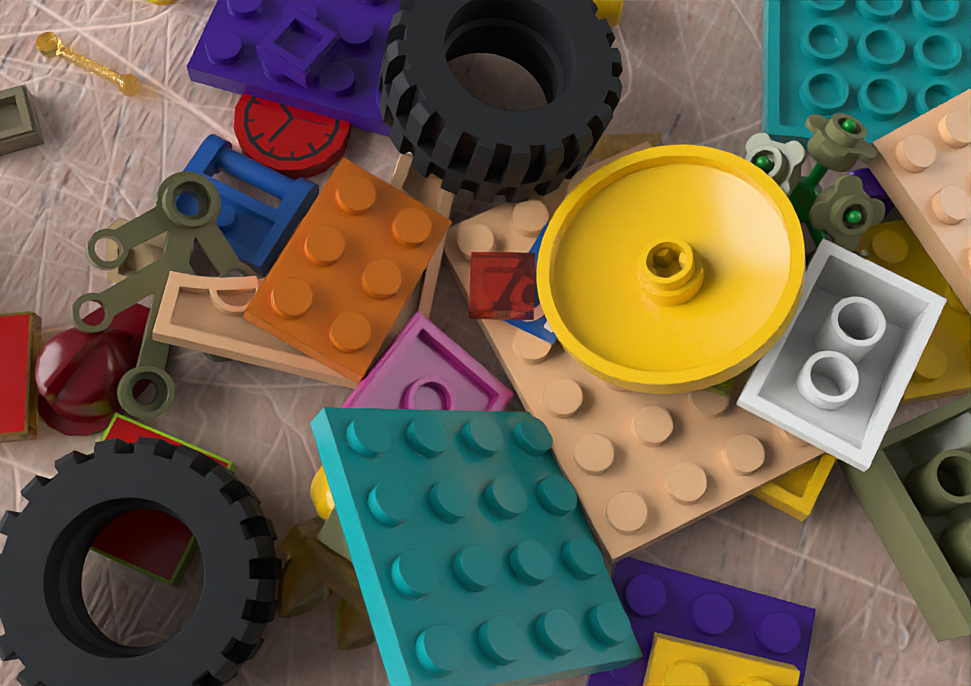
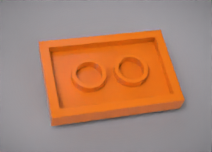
[243,157,452,384]

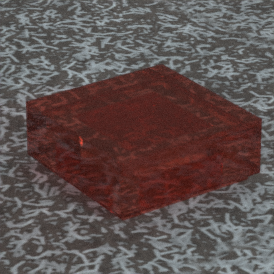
[468,252,535,320]

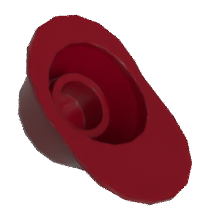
[33,303,171,436]

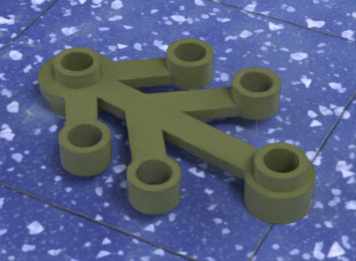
[70,171,255,418]

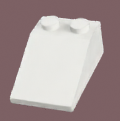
[736,238,947,472]

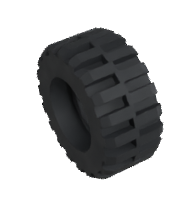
[378,0,623,204]
[0,436,282,686]

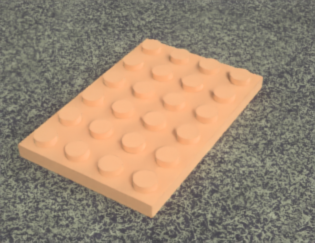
[442,141,827,565]

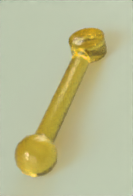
[36,32,141,97]

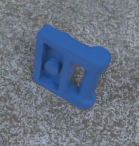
[176,134,319,277]

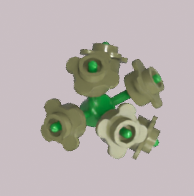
[745,113,885,265]

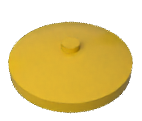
[537,144,806,394]

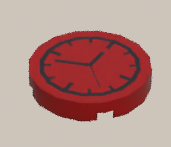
[233,93,351,180]

